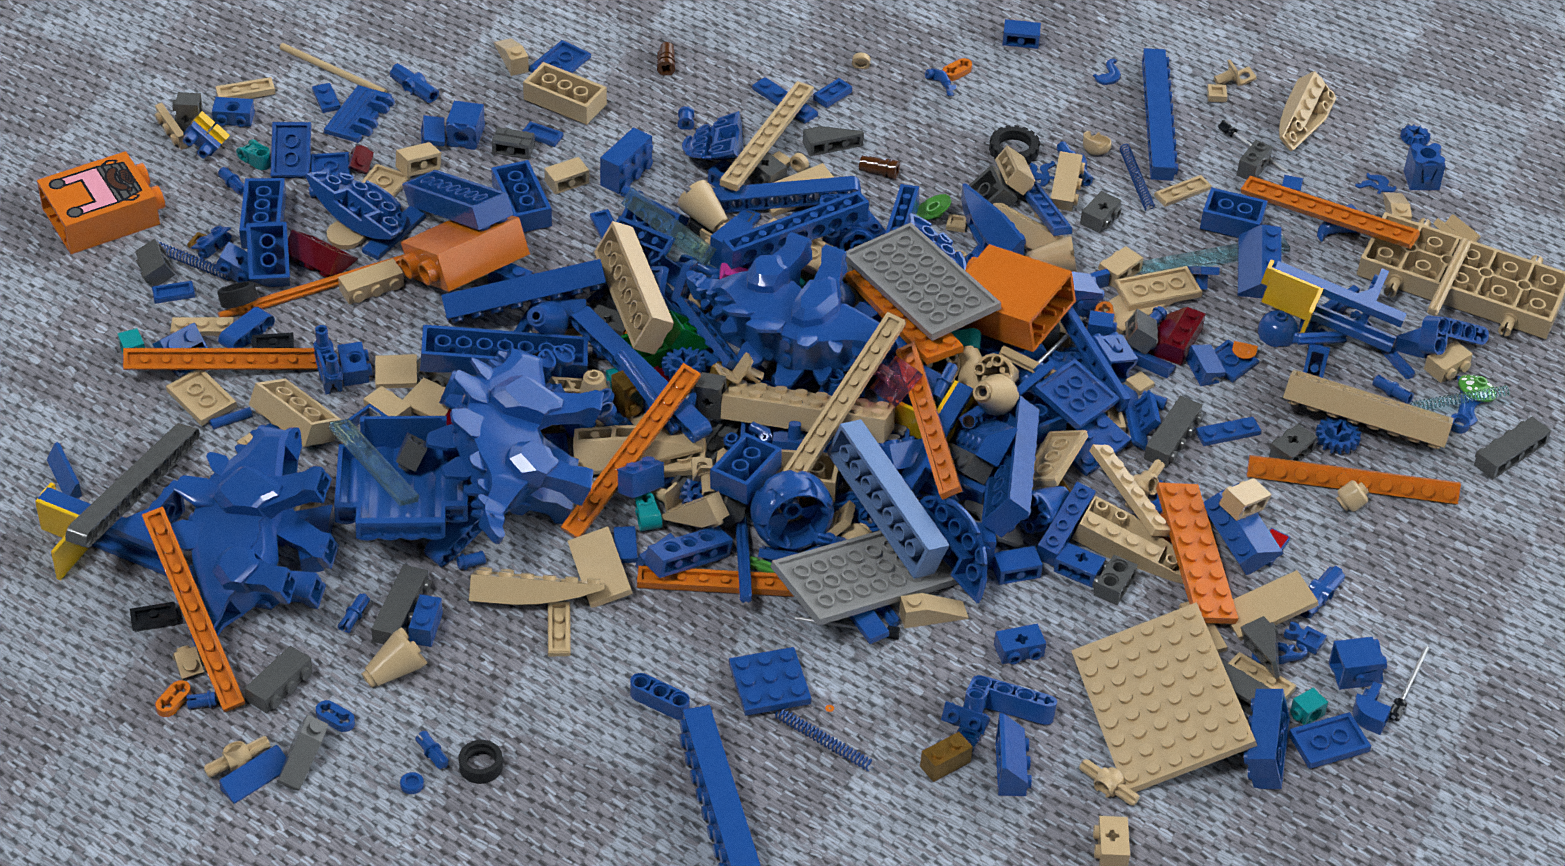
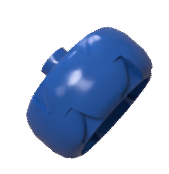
[750,470,834,551]

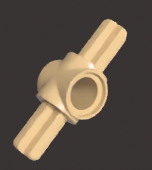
[1125,459,1165,510]
[204,736,270,778]
[1079,759,1140,806]

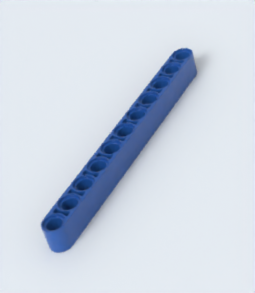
[569,306,713,443]

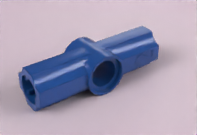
[390,63,439,103]
[1299,566,1345,619]

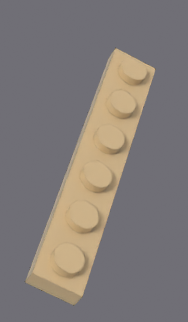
[1089,444,1171,537]

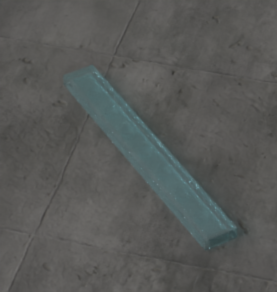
[1141,235,1291,274]

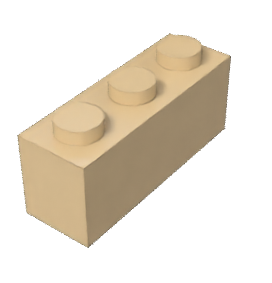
[995,145,1035,195]
[1050,151,1085,211]
[338,258,404,305]

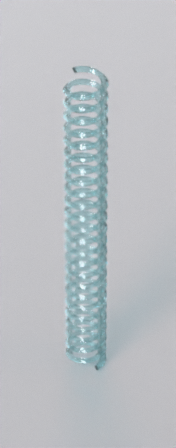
[1410,385,1510,410]

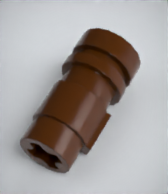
[657,42,675,75]
[859,155,900,180]

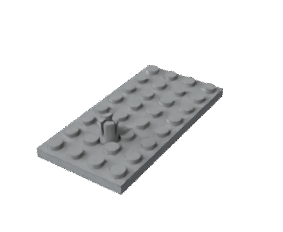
[846,223,1001,341]
[770,531,958,626]

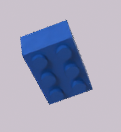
[600,127,653,194]
[1200,187,1268,238]
[710,433,782,504]

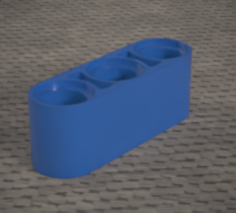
[218,307,275,348]
[630,673,690,720]

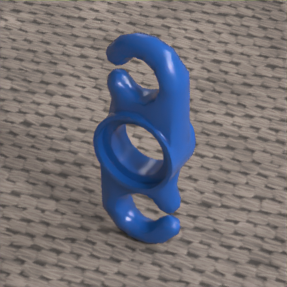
[1252,642,1308,664]

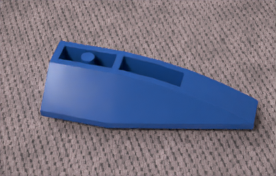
[961,183,1026,255]

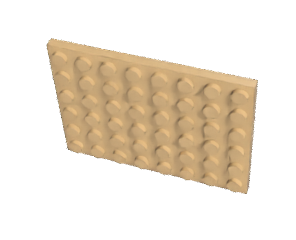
[1071,602,1257,792]

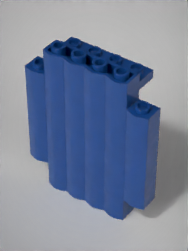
[334,416,468,541]

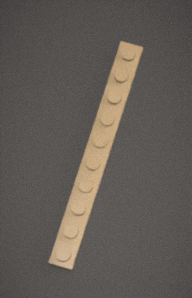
[720,81,814,191]
[783,312,906,472]

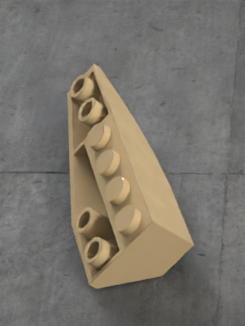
[1279,71,1337,152]
[573,425,704,475]
[1072,496,1183,584]
[469,567,605,605]

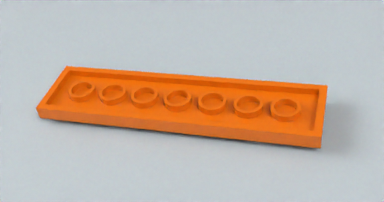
[846,270,963,365]
[1156,482,1239,624]

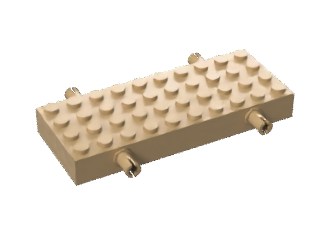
[1357,212,1565,339]

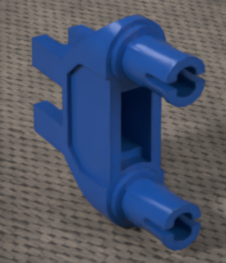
[313,325,343,395]

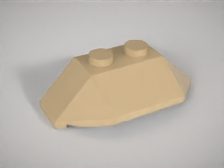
[993,203,1065,251]

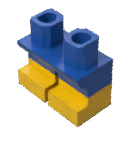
[182,111,230,159]

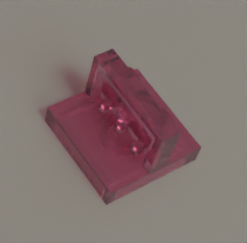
[870,356,923,407]

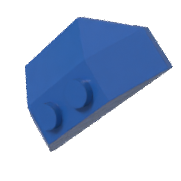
[616,216,675,267]

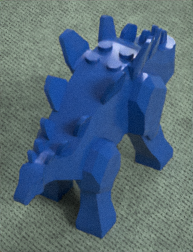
[686,232,900,389]
[426,348,604,544]
[171,425,339,658]

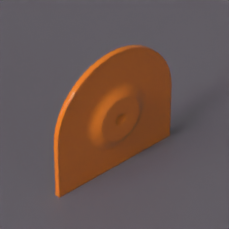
[1232,341,1258,359]

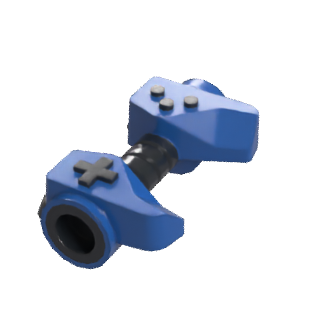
[959,405,985,429]

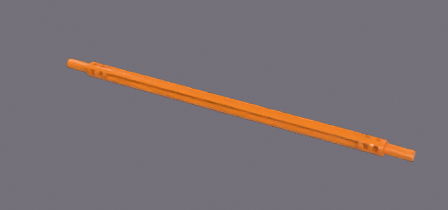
[218,254,404,317]

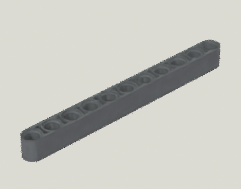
[65,423,200,548]

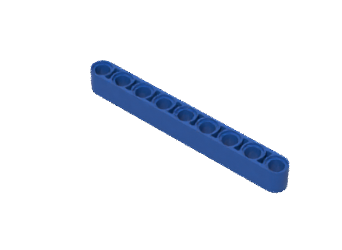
[712,176,861,213]

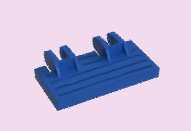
[324,85,395,143]

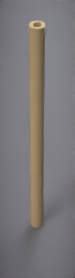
[280,43,387,93]

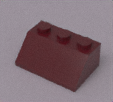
[288,230,358,277]
[1148,307,1206,366]

